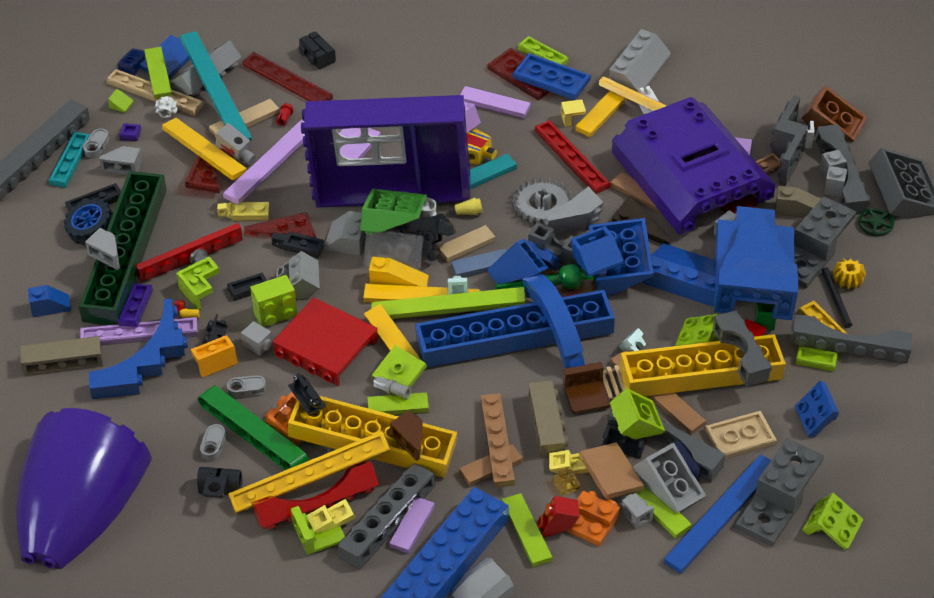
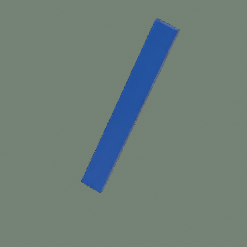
[664,454,771,574]

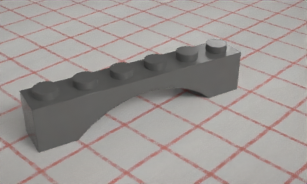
[816,124,870,214]
[790,314,912,363]
[607,410,725,482]

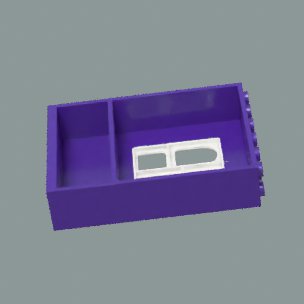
[301,95,470,208]

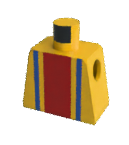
[467,128,497,165]

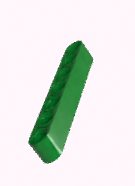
[197,385,309,470]

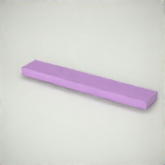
[80,317,198,345]

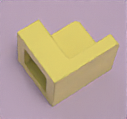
[561,99,586,127]

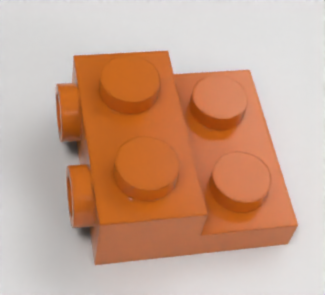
[265,392,302,446]
[566,491,620,547]

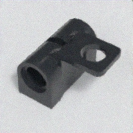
[197,466,243,498]

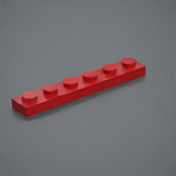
[136,223,243,282]

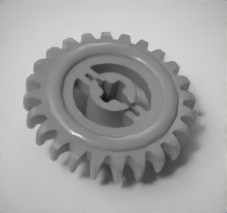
[513,177,573,225]

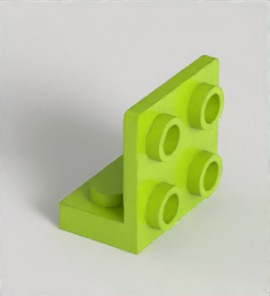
[675,314,720,346]
[803,493,863,550]
[291,506,345,555]

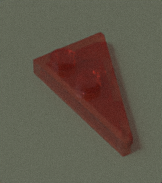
[185,156,220,193]
[244,212,316,238]

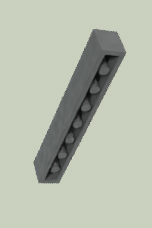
[0,99,90,200]

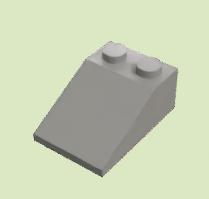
[545,186,603,235]
[633,443,706,513]

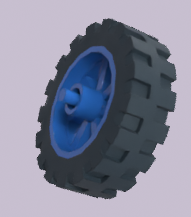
[63,198,113,245]

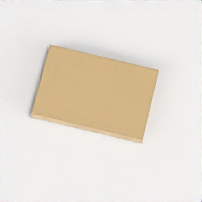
[704,411,777,459]

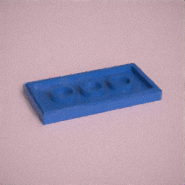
[513,53,591,100]

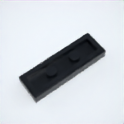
[65,183,121,212]

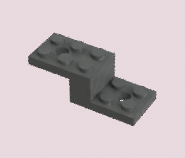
[770,95,808,186]
[794,196,856,289]
[735,438,824,547]

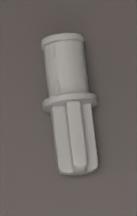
[373,376,411,399]

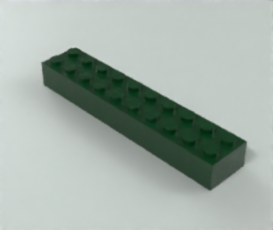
[79,171,167,325]

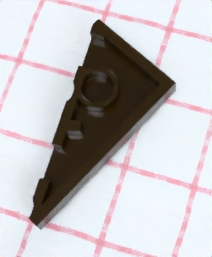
[612,196,672,245]

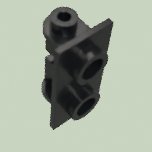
[202,314,228,345]
[288,373,326,415]

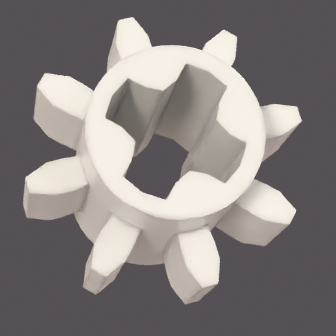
[155,96,177,118]

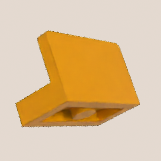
[191,335,238,377]

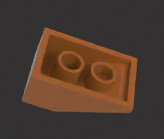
[801,85,867,142]

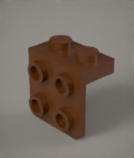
[562,362,611,414]

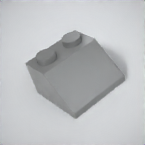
[324,211,367,256]

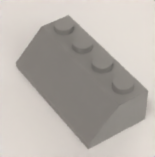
[609,29,671,92]
[169,40,241,97]

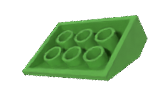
[361,189,427,234]

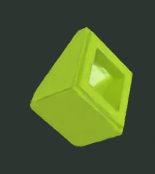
[108,89,134,113]

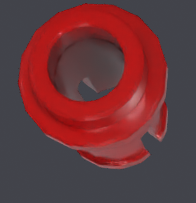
[276,103,294,126]

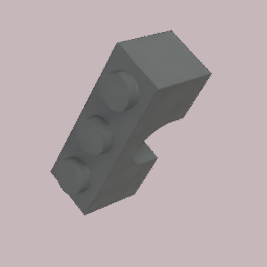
[528,222,580,267]

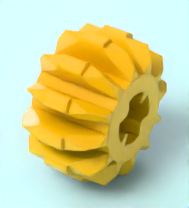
[833,258,866,289]

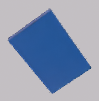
[140,35,190,79]

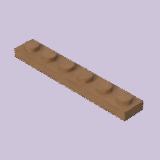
[481,393,515,488]

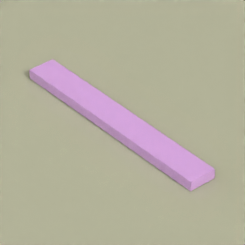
[223,120,305,205]

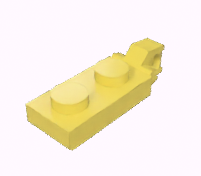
[217,202,270,221]

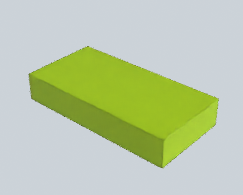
[795,346,838,372]

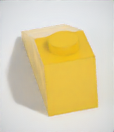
[369,257,429,287]

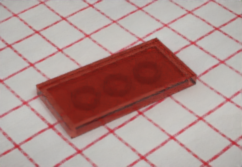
[487,48,550,101]

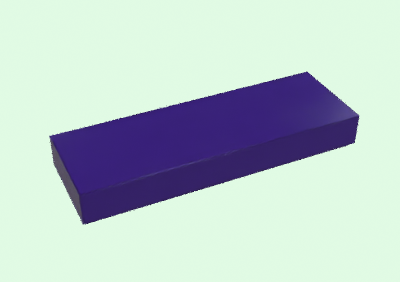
[118,284,153,327]

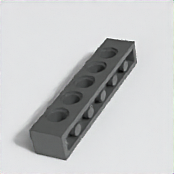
[338,463,435,570]

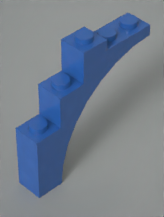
[89,298,188,399]

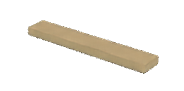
[106,69,204,116]

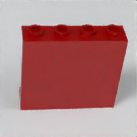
[273,297,378,386]

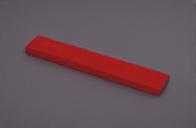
[535,120,610,194]

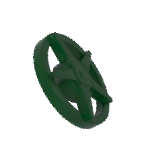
[859,208,894,236]

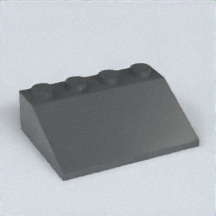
[868,148,934,218]

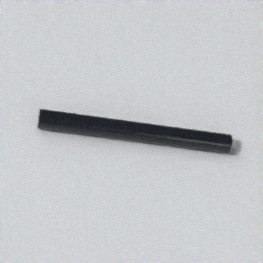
[821,267,852,328]

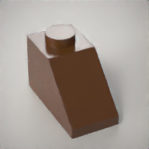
[390,410,423,461]

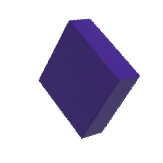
[119,123,141,141]

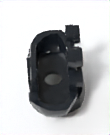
[391,213,456,263]

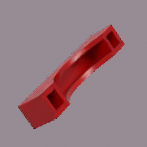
[251,460,379,530]

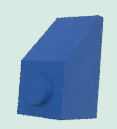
[28,285,71,317]

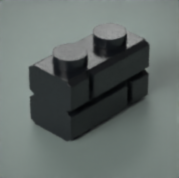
[298,31,336,69]

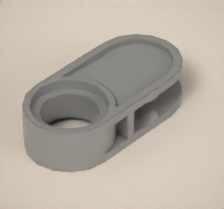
[83,128,110,159]
[226,375,266,398]
[200,424,226,461]

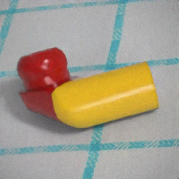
[175,300,200,319]

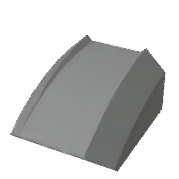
[452,558,514,598]

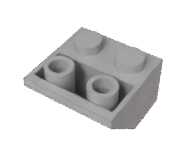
[276,251,320,299]

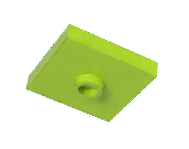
[372,345,427,387]

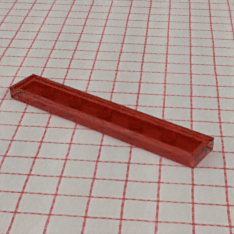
[242,52,333,101]

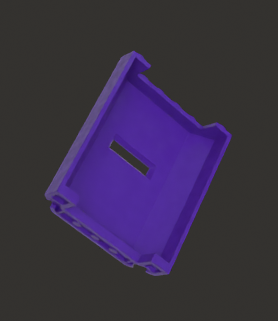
[612,97,776,235]

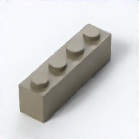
[20,336,103,376]
[528,380,568,458]

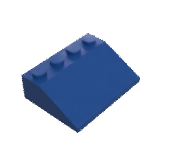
[589,218,654,295]
[642,243,715,307]

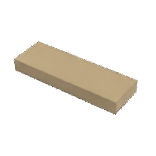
[438,225,495,262]

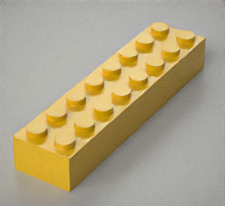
[619,334,786,396]
[288,396,457,478]

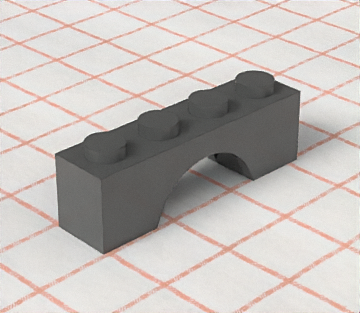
[713,310,772,387]

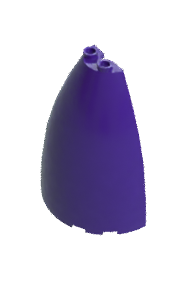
[16,408,152,569]

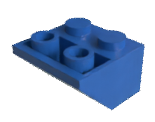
[571,226,624,277]

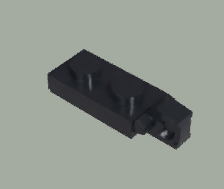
[271,232,325,258]

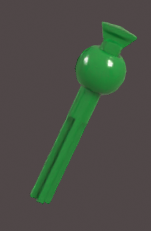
[496,264,595,290]

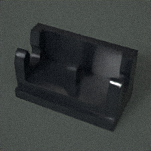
[602,420,647,459]

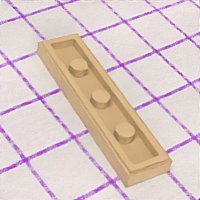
[209,99,280,137]

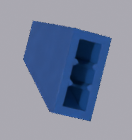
[487,238,548,284]

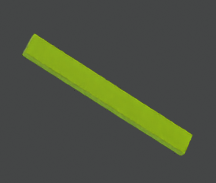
[372,287,526,319]

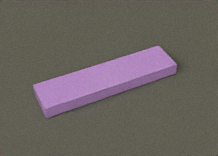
[460,86,531,119]

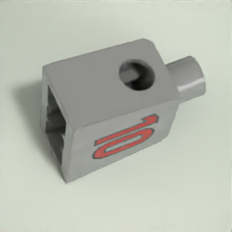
[216,123,256,164]

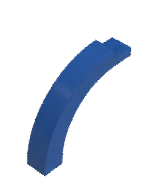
[522,273,585,369]

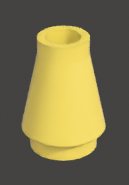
[455,197,483,215]

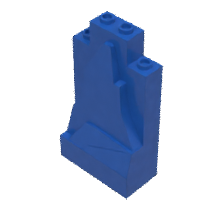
[714,206,798,320]

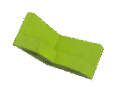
[176,257,220,309]

